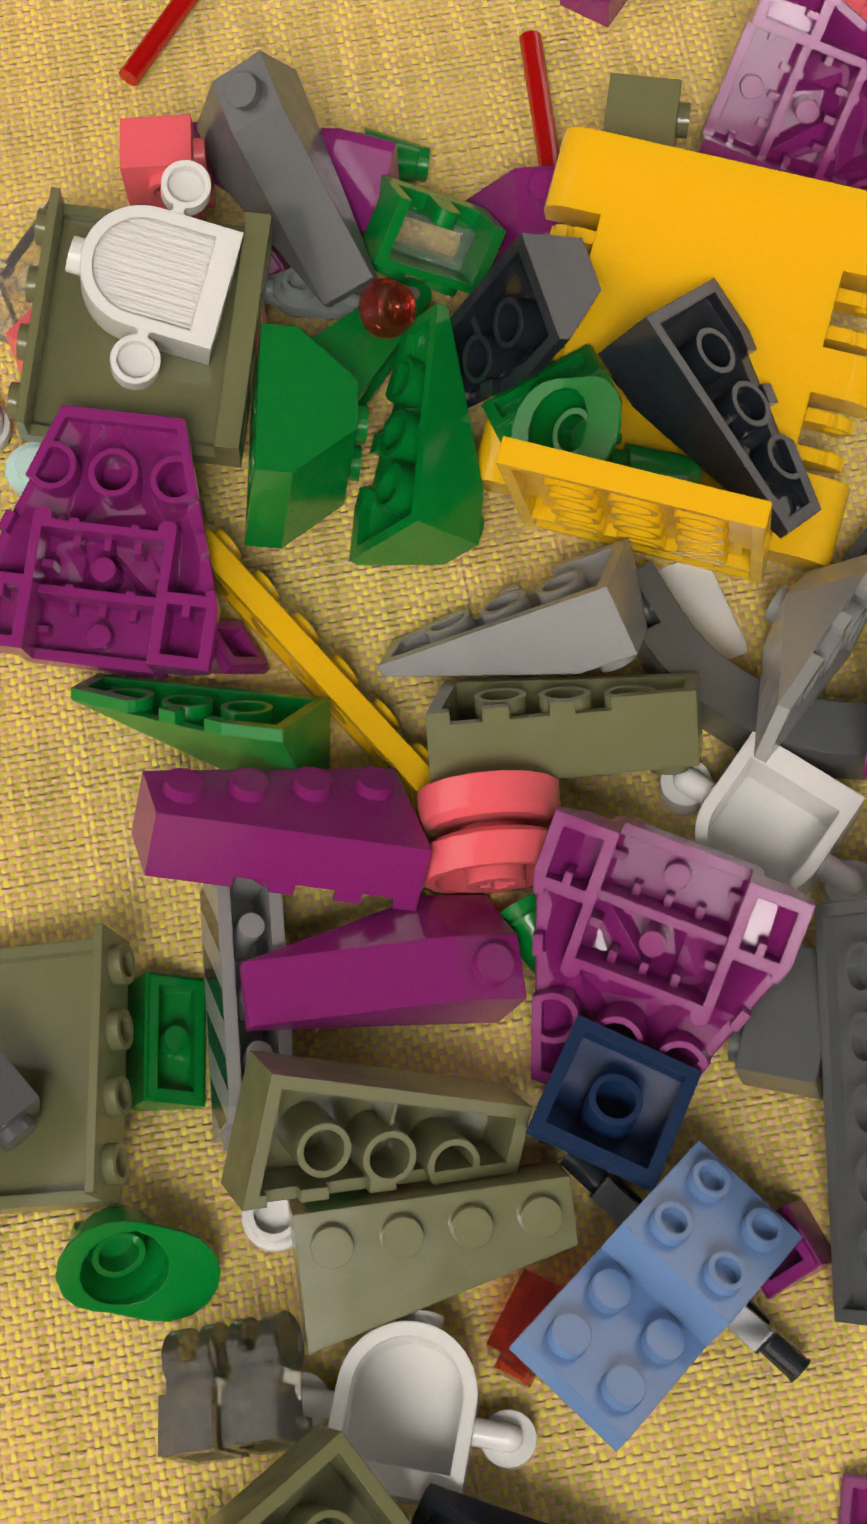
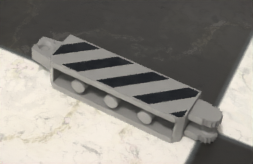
[199,877,293,1151]

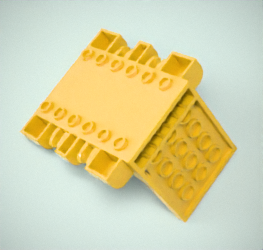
[477,127,867,584]

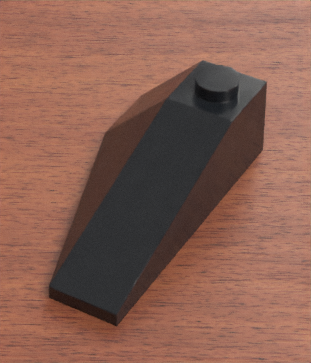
[450,233,601,408]
[598,278,822,539]

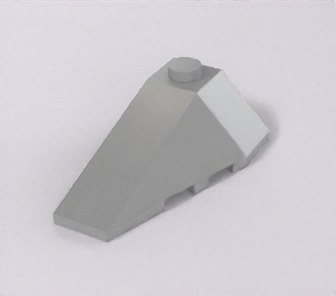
[378,538,647,677]
[754,555,867,763]

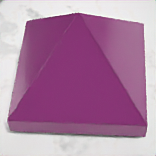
[211,620,270,674]

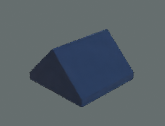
[525,1015,703,1192]

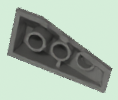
[196,51,378,308]

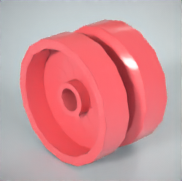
[417,770,561,894]

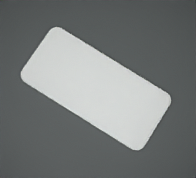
[657,563,748,660]

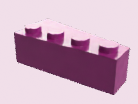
[131,766,432,911]

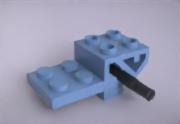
[509,1140,811,1451]

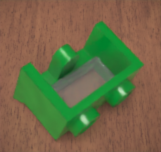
[362,174,506,296]

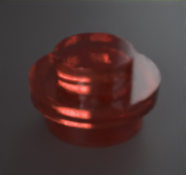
[359,277,416,339]

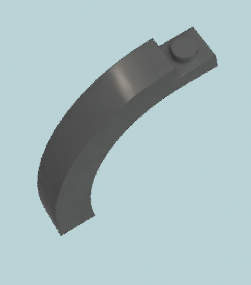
[636,561,867,780]

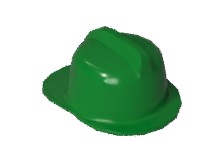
[512,376,622,462]
[55,1205,221,1322]

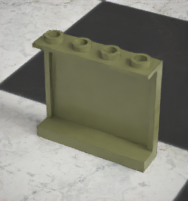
[7,187,273,468]
[0,923,136,1215]

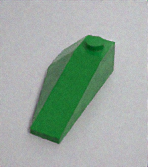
[349,303,484,565]
[71,673,330,770]

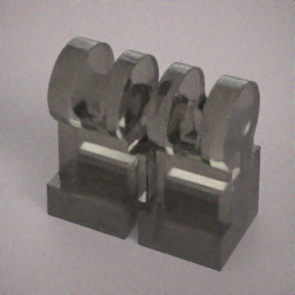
[158,1310,313,1465]

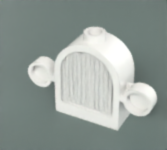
[65,160,244,390]
[659,731,867,903]
[274,1310,537,1506]

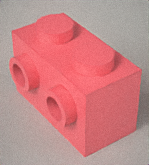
[120,114,216,221]

